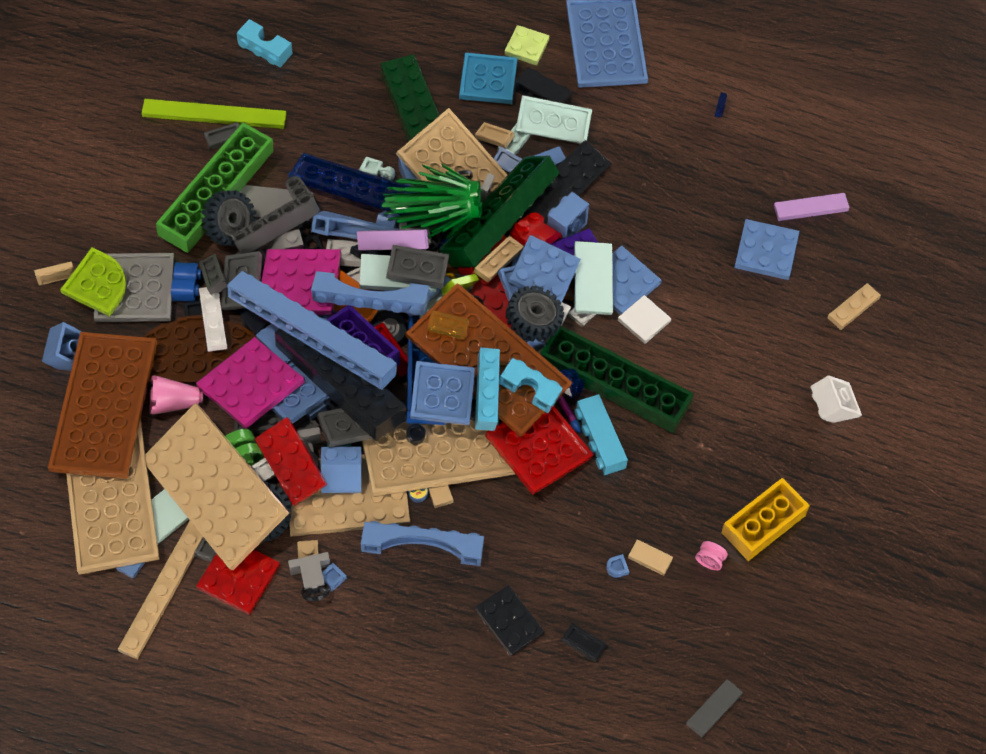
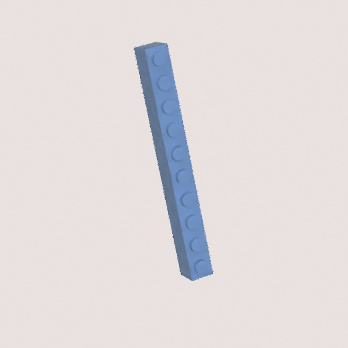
[227,271,396,390]

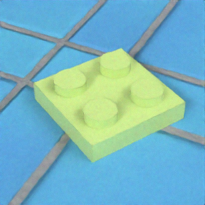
[504,25,550,66]

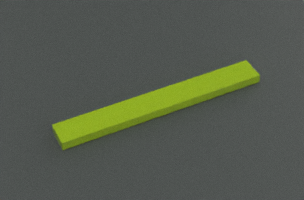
[142,99,286,129]

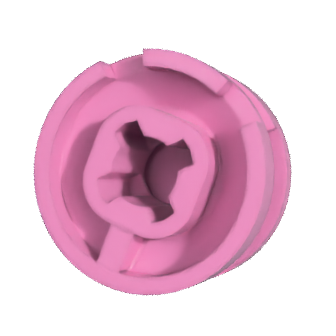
[695,541,728,570]

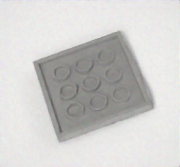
[94,253,175,322]

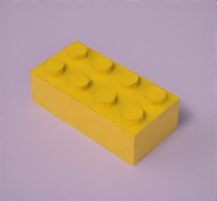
[721,478,810,561]

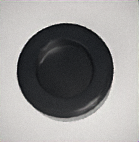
[406,424,426,444]

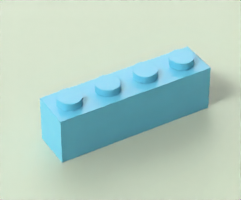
[475,348,500,431]
[575,394,628,475]

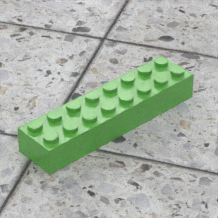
[156,122,273,253]

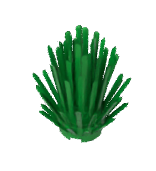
[382,163,482,239]

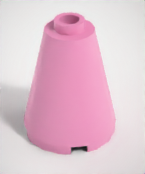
[150,376,203,414]

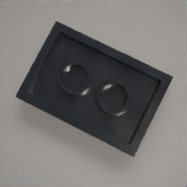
[475,585,544,656]

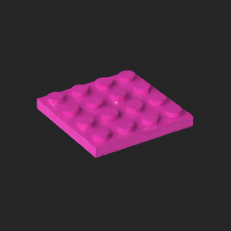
[261,249,342,315]
[196,337,305,429]

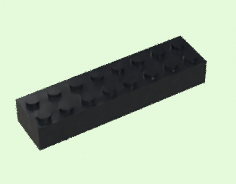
[275,329,406,441]

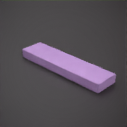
[774,193,849,221]
[357,229,429,250]

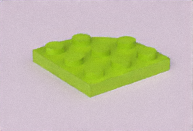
[61,247,126,317]

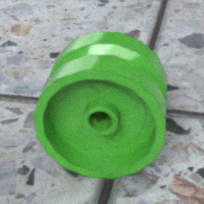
[225,429,265,466]

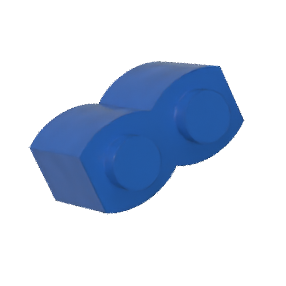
[171,262,202,302]

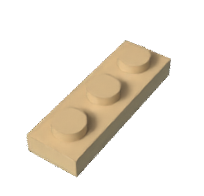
[474,236,524,283]
[828,283,881,330]

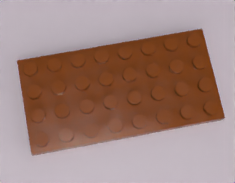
[405,283,573,437]
[48,332,157,479]

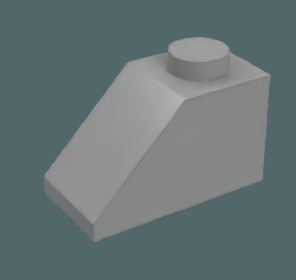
[264,229,304,254]

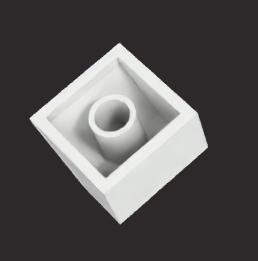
[810,375,862,423]

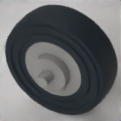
[374,311,408,344]

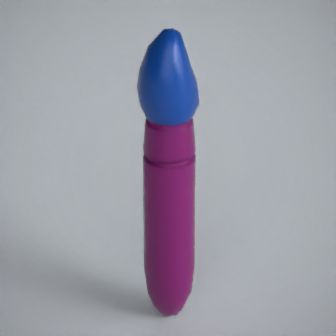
[557,396,581,433]

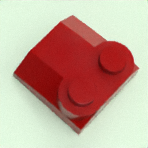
[510,212,562,246]

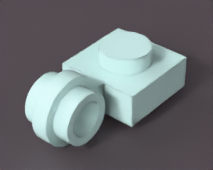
[359,157,395,182]

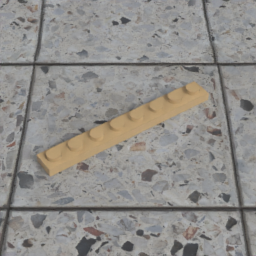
[118,521,203,660]

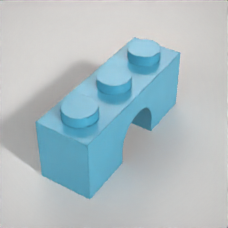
[237,19,293,67]
[499,358,563,413]

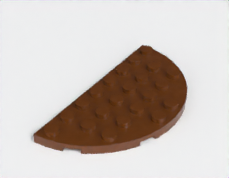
[143,315,257,386]

